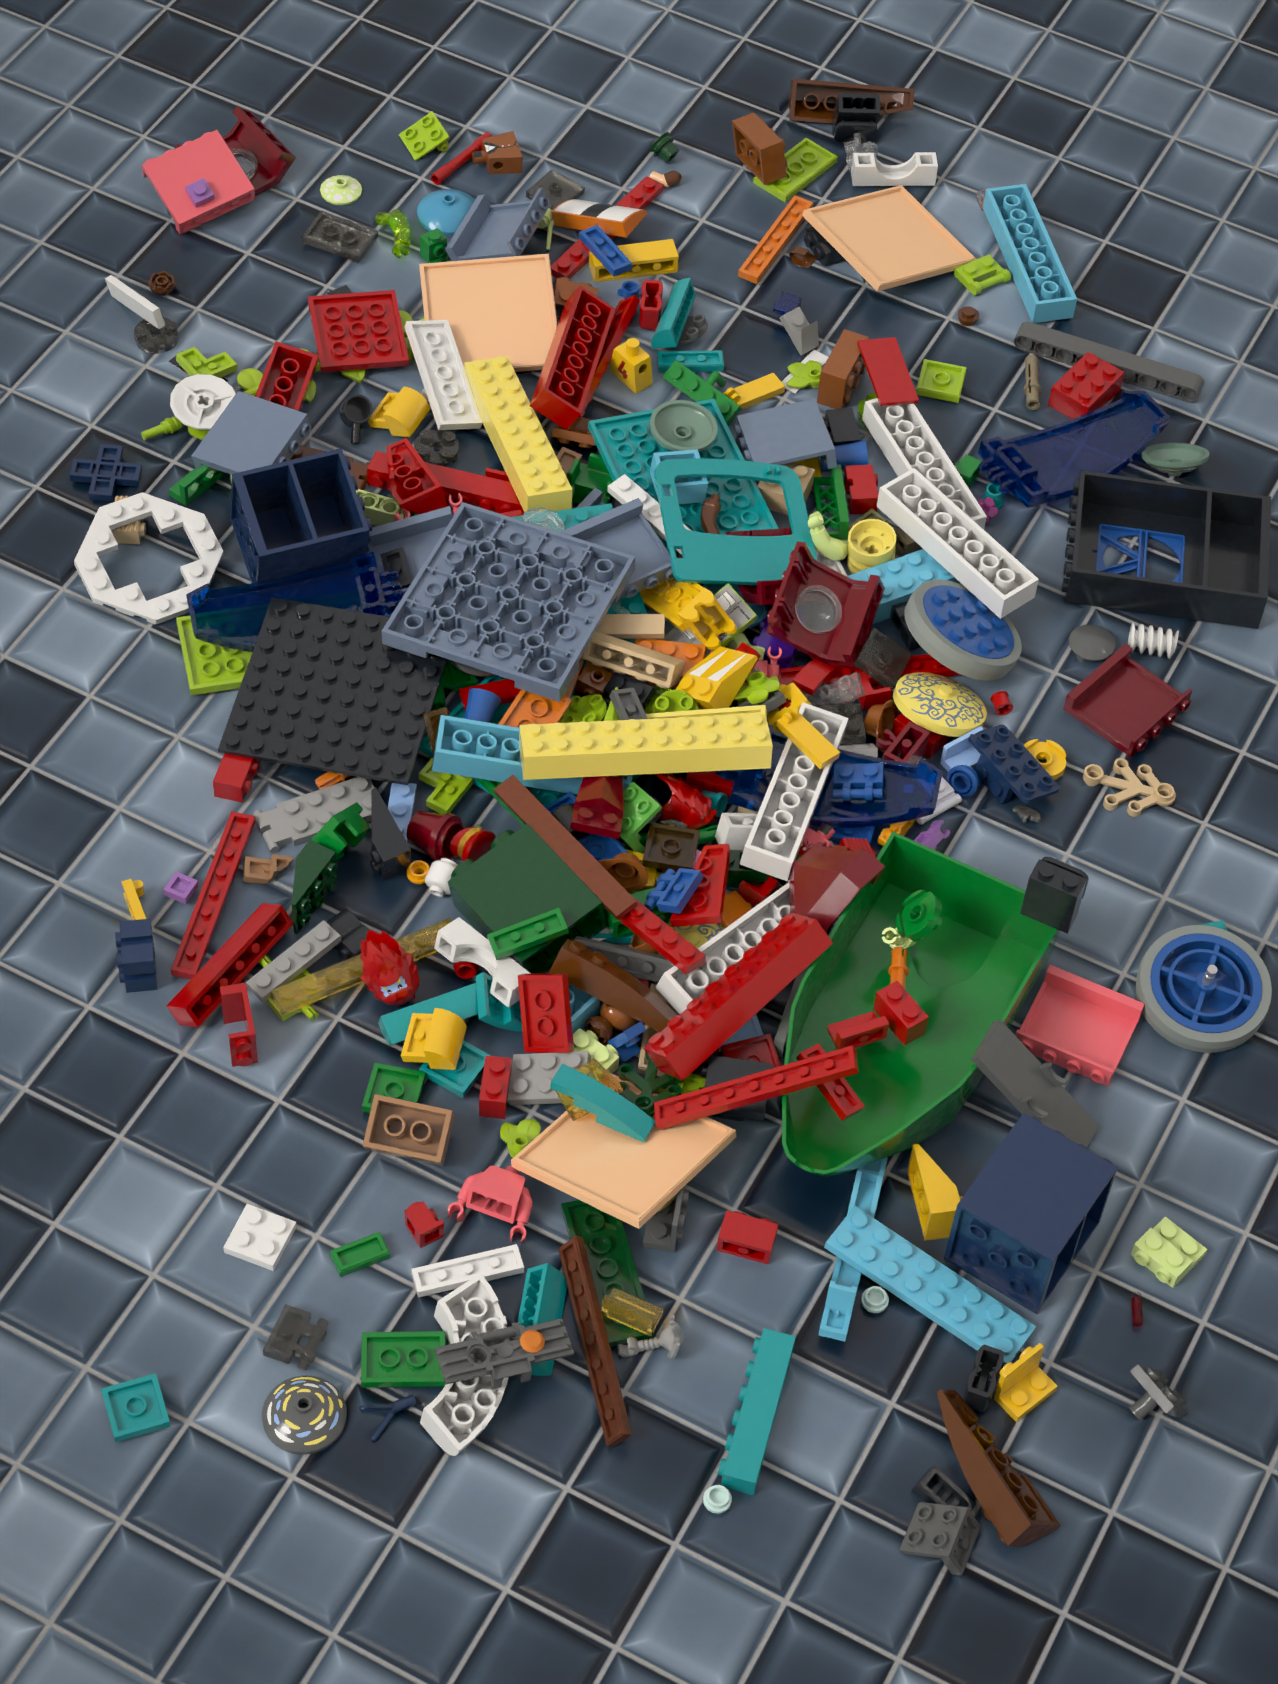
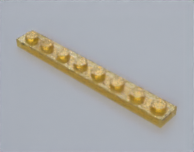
[270,918,452,1015]

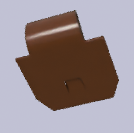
[789,246,816,268]

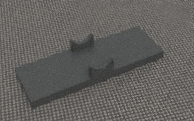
[971,1020,1099,1147]

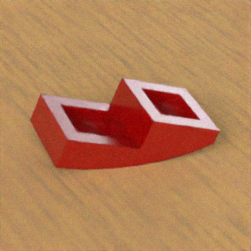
[793,658,836,696]

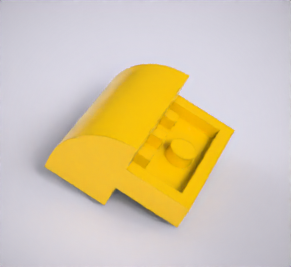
[367,386,431,437]
[401,1008,467,1070]

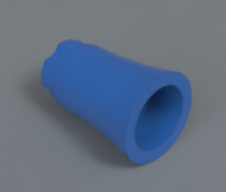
[821,440,868,470]
[463,688,501,723]

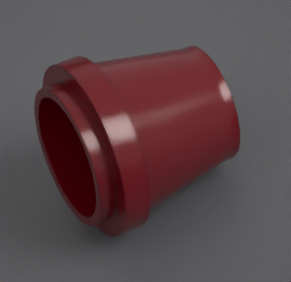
[406,811,464,861]

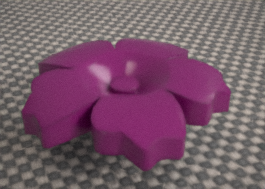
[976,497,999,525]

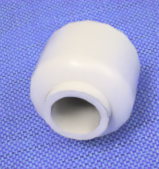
[425,858,458,897]

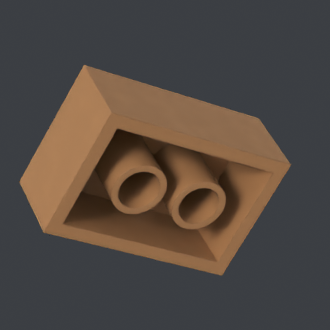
[362,1094,456,1166]

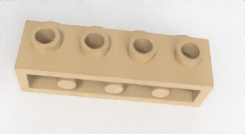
[582,632,685,689]

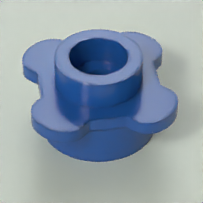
[617,281,641,299]

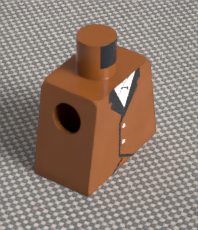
[472,131,523,174]

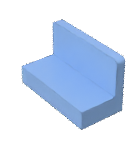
[940,726,984,772]

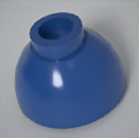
[946,765,979,798]

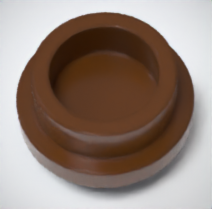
[957,306,979,326]

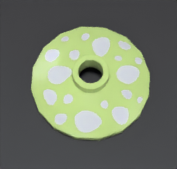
[320,175,362,205]

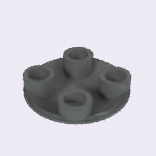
[678,314,708,343]
[1069,624,1116,662]

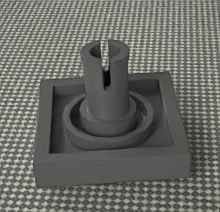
[1129,1364,1189,1421]

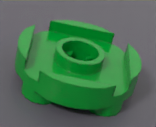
[896,890,943,942]

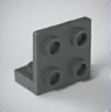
[643,1186,689,1253]
[900,1502,981,1576]

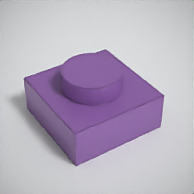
[185,178,215,207]
[163,871,199,904]

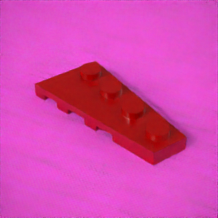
[670,844,731,927]

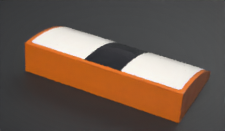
[552,199,647,237]

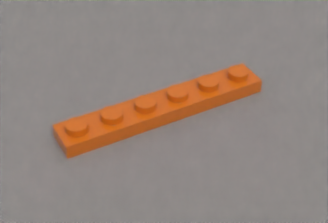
[738,195,813,284]

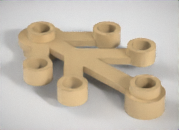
[1083,758,1176,817]

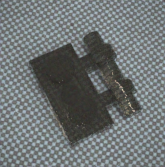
[263,1304,329,1371]

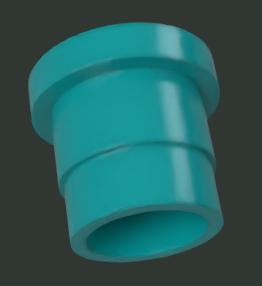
[982,483,1004,510]
[701,790,728,817]

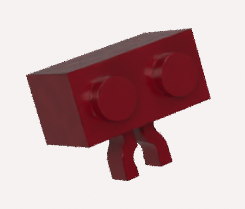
[876,721,930,781]

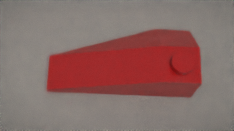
[386,438,448,514]

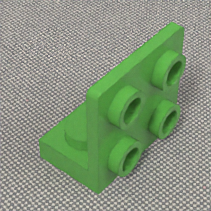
[619,782,662,853]

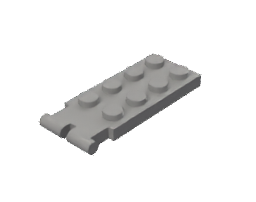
[253,777,374,853]

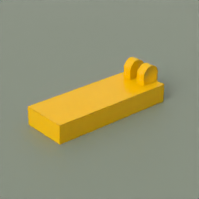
[723,373,785,410]
[776,707,840,770]
[121,879,146,920]

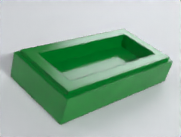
[330,1232,391,1277]

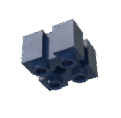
[115,919,157,993]

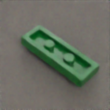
[487,908,569,960]

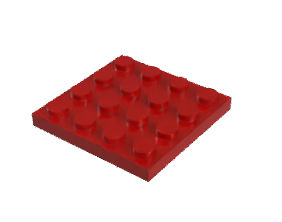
[308,290,409,373]

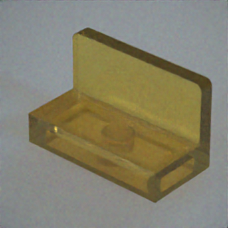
[602,1287,663,1336]

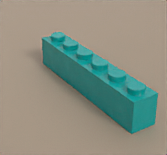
[718,1328,796,1496]

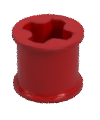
[990,691,1013,716]

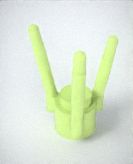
[538,208,554,250]

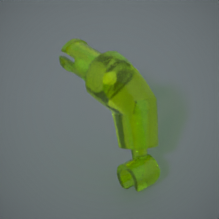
[376,209,412,259]

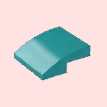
[476,972,522,1032]

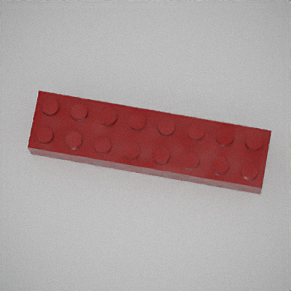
[530,285,615,430]
[643,913,833,1080]

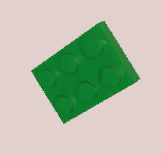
[361,1331,445,1388]

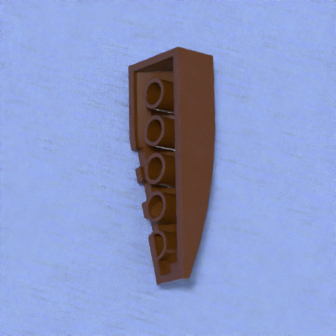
[789,79,915,124]
[549,939,677,1032]
[937,1389,1061,1547]

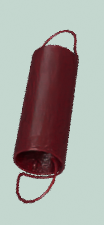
[1131,1292,1143,1333]

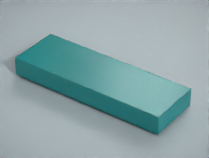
[657,350,724,373]

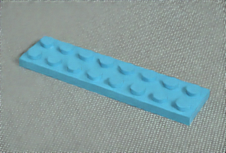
[824,1206,1036,1368]

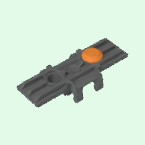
[434,1319,574,1390]

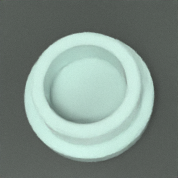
[861,1286,889,1313]
[703,1485,732,1514]

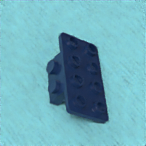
[968,724,1060,804]

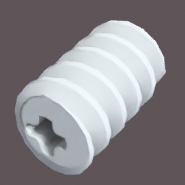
[1128,622,1179,659]

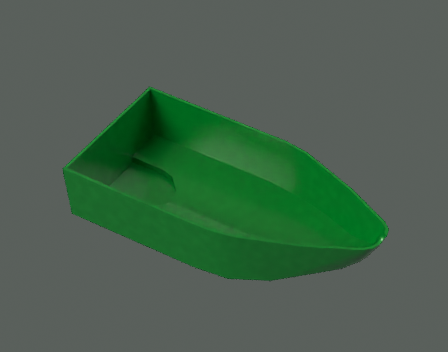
[782,832,1060,1177]

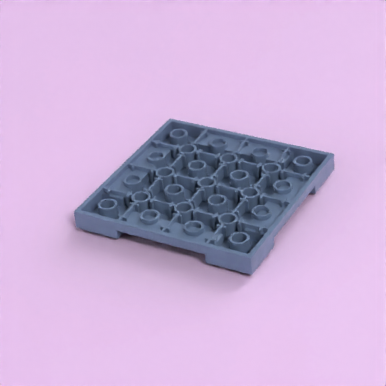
[381,502,635,702]

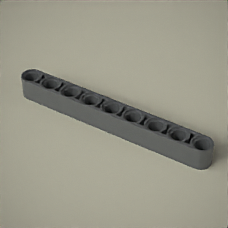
[1014,322,1204,403]

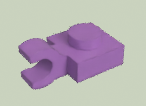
[914,820,950,850]

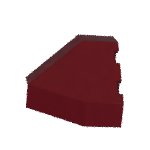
[789,842,885,932]

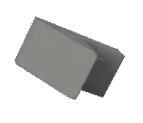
[779,307,819,356]

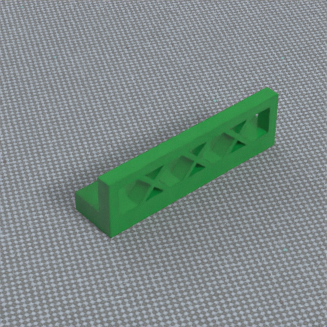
[169,465,226,506]
[813,465,849,540]

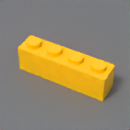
[589,239,679,282]

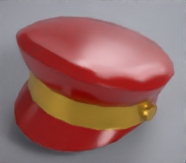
[450,826,496,861]

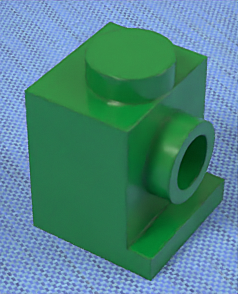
[420,228,449,263]
[954,454,982,490]

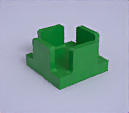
[568,453,613,504]
[311,802,370,862]

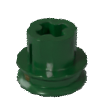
[649,132,679,163]

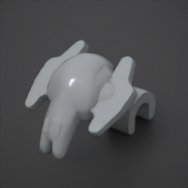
[617,1315,685,1360]

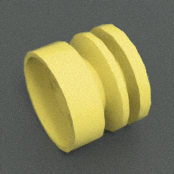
[847,519,896,574]

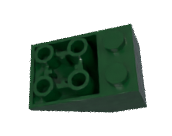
[292,840,338,934]

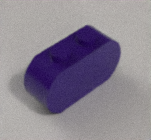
[753,609,806,669]

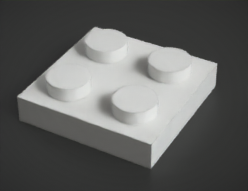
[223,1204,296,1271]

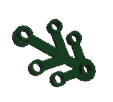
[614,1043,686,1117]

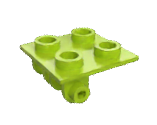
[399,111,450,161]

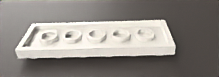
[405,320,483,430]

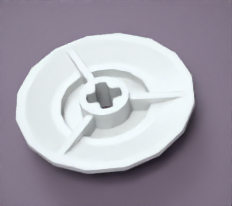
[170,374,236,430]

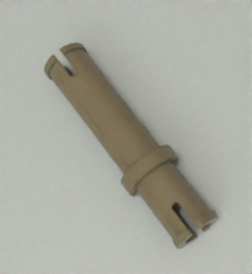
[1024,355,1041,410]

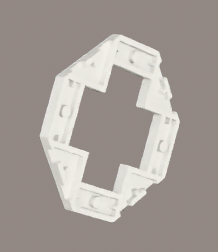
[74,492,223,624]

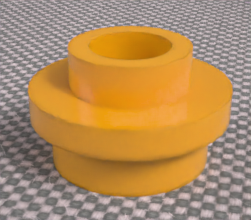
[407,860,430,884]

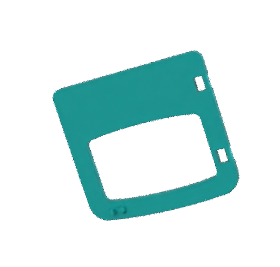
[654,458,817,585]

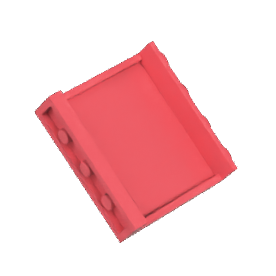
[142,130,255,235]
[1015,965,1145,1086]

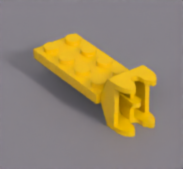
[640,578,737,650]

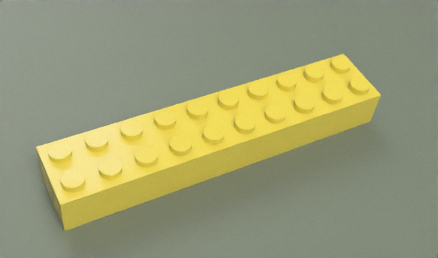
[465,356,572,515]
[519,714,773,780]

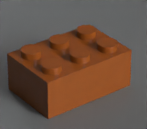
[732,112,787,185]
[817,329,869,409]

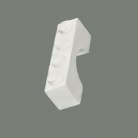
[851,152,938,186]
[434,917,531,1007]

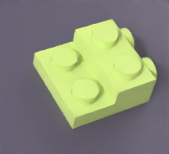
[573,1028,619,1082]
[1131,1217,1208,1288]

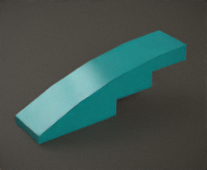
[550,1064,655,1143]

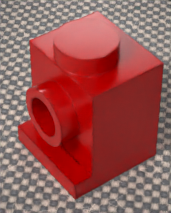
[404,1201,444,1248]

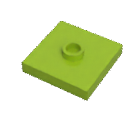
[916,359,967,403]

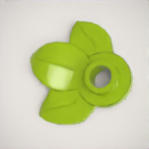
[786,360,822,388]
[734,672,780,704]
[500,1119,541,1158]

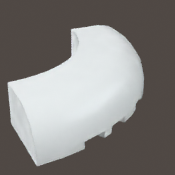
[420,1273,510,1456]

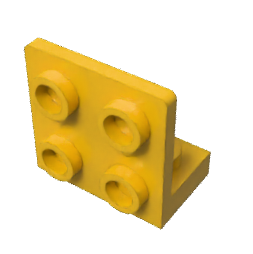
[994,1343,1058,1422]

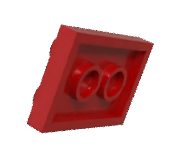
[518,974,574,1053]

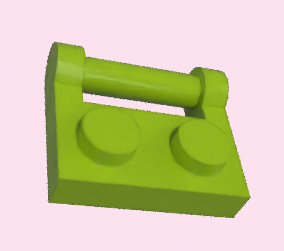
[954,254,1011,295]

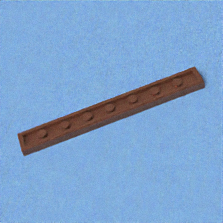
[494,775,638,920]
[558,1236,632,1447]

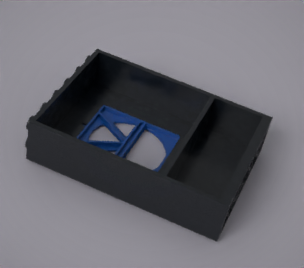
[1062,470,1271,629]

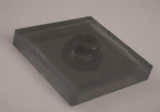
[526,169,585,211]
[853,628,912,690]

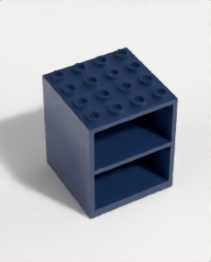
[230,448,372,598]
[944,1113,1118,1314]

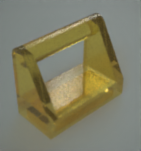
[555,1059,624,1121]

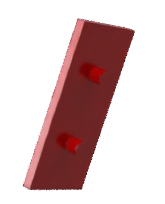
[857,337,919,406]

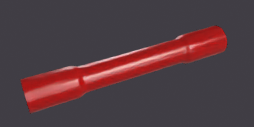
[431,132,492,185]

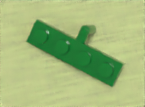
[662,360,742,426]

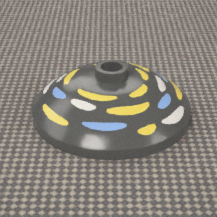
[262,1375,347,1455]

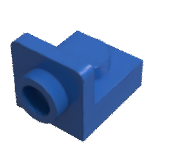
[608,1021,646,1063]

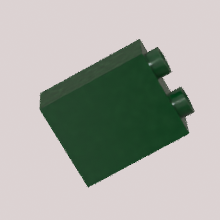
[448,823,607,974]

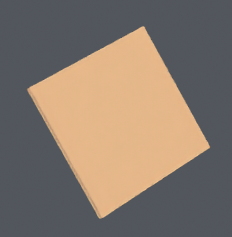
[802,185,976,292]
[419,254,557,372]
[511,1073,736,1229]

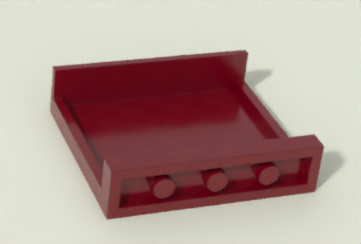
[1063,644,1192,757]

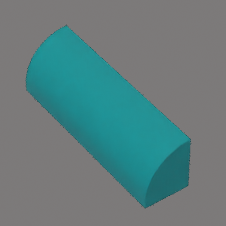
[651,278,696,349]
[378,983,478,1045]
[518,1263,567,1376]

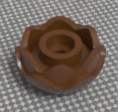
[148,271,176,296]
[585,1016,613,1045]

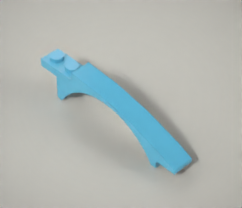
[818,1157,888,1342]

